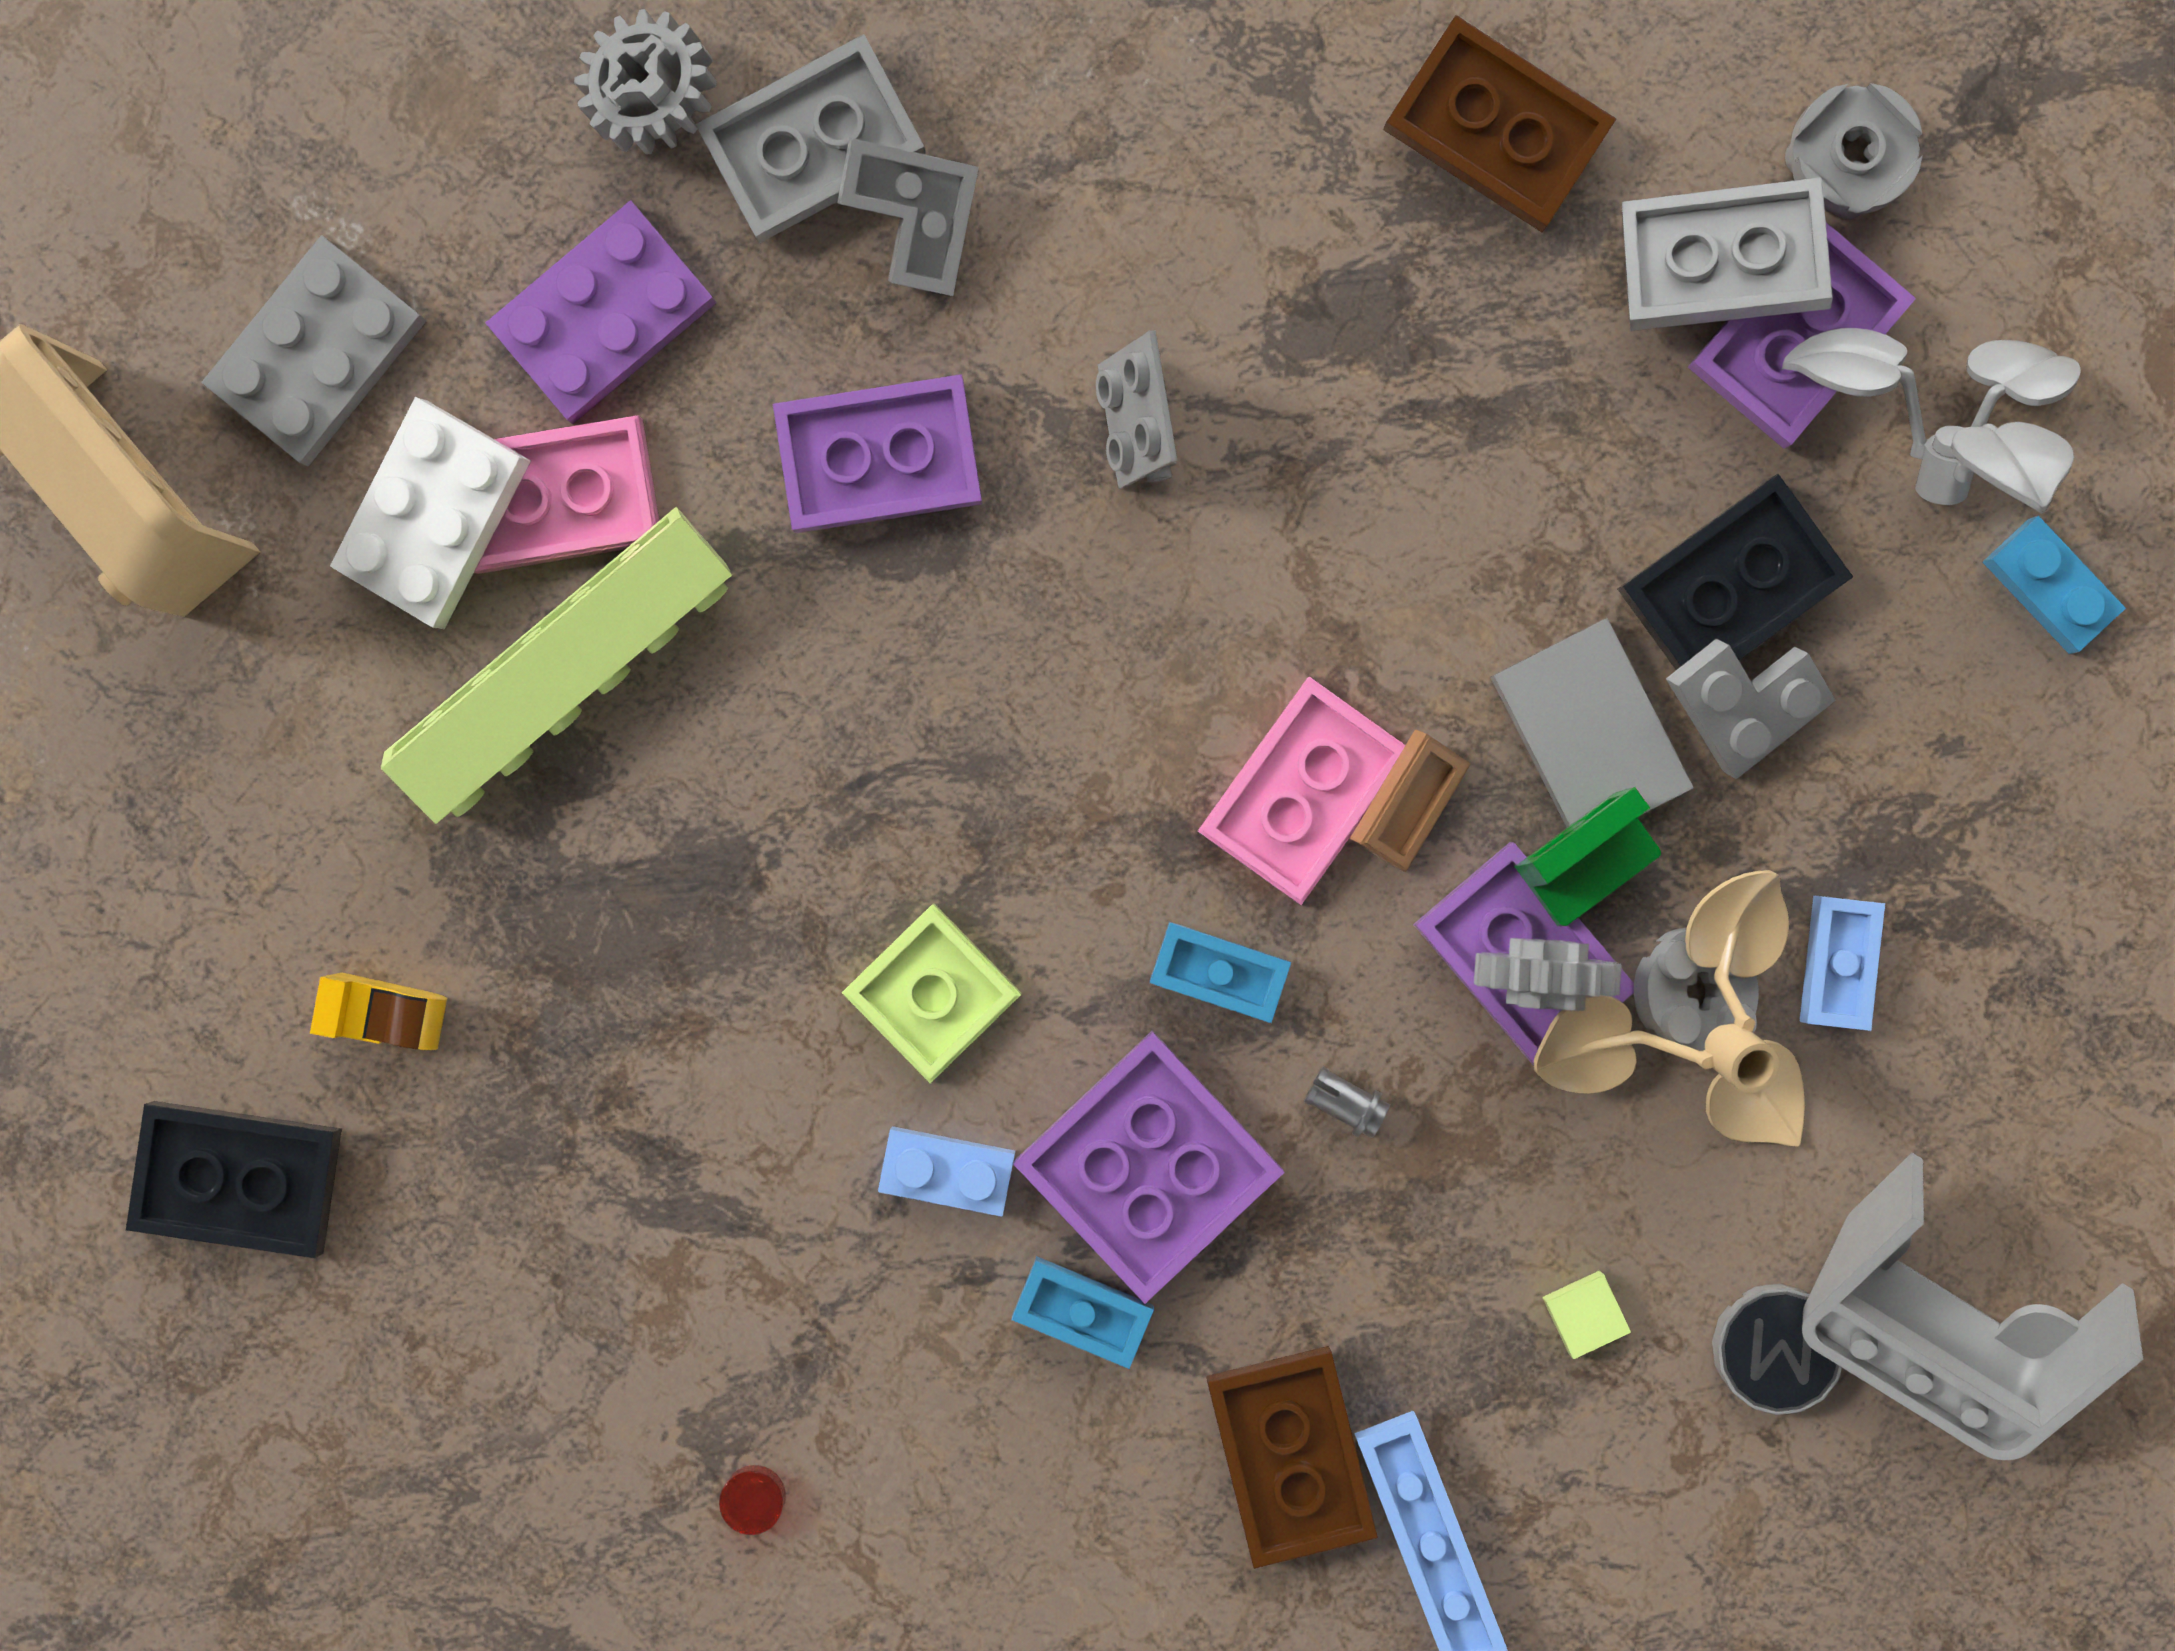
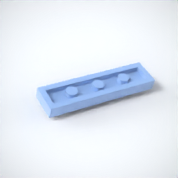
[1354,1411,1508,1651]

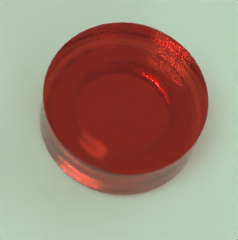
[719,1465,786,1535]

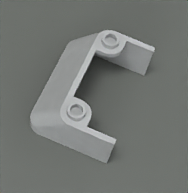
[1802,1153,2143,1460]

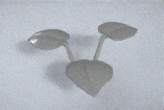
[1782,328,2081,514]

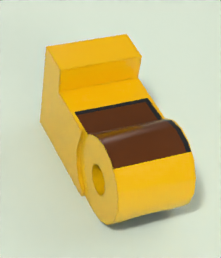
[310,973,448,1050]

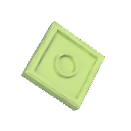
[842,904,1022,1083]

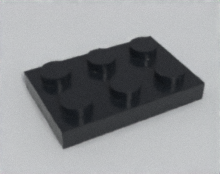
[1617,474,1853,670]
[126,1101,342,1258]

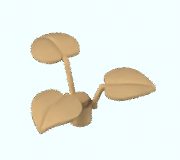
[1534,870,1805,1147]

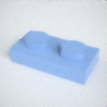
[1799,896,1885,1031]
[878,1126,1015,1217]

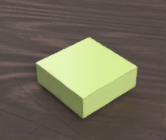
[1542,1271,1631,1359]

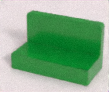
[1515,787,1661,927]

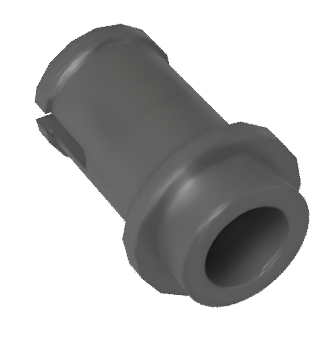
[1304,1066,1390,1138]

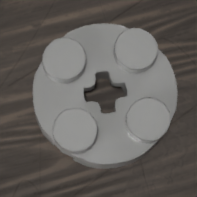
[1785,83,1923,220]
[1634,928,1759,1051]

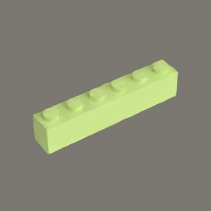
[381,507,732,824]

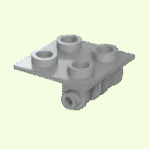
[1096,330,1178,489]

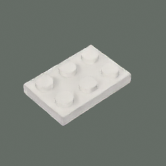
[330,397,531,629]

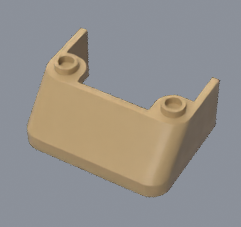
[0,324,260,617]

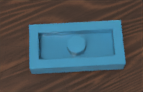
[1982,515,2126,654]
[1149,921,1291,1023]
[1011,1256,1154,1369]

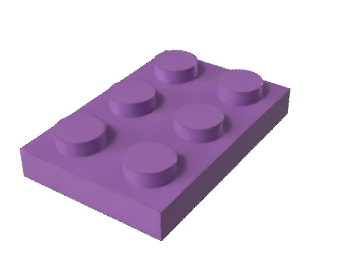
[485,200,716,424]
[1688,223,1916,449]
[773,374,983,533]
[1413,842,1634,1066]

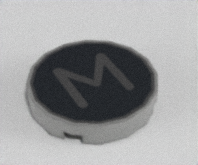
[1712,1284,1842,1415]

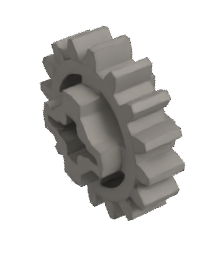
[574,9,717,154]
[1474,938,1622,1011]

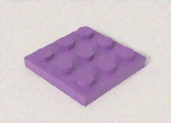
[1013,1031,1285,1304]

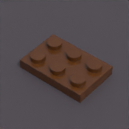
[1383,15,1616,233]
[1206,1346,1378,1569]

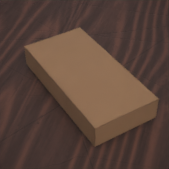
[1350,729,1471,873]

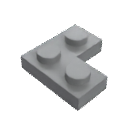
[838,137,979,296]
[1666,639,1836,779]

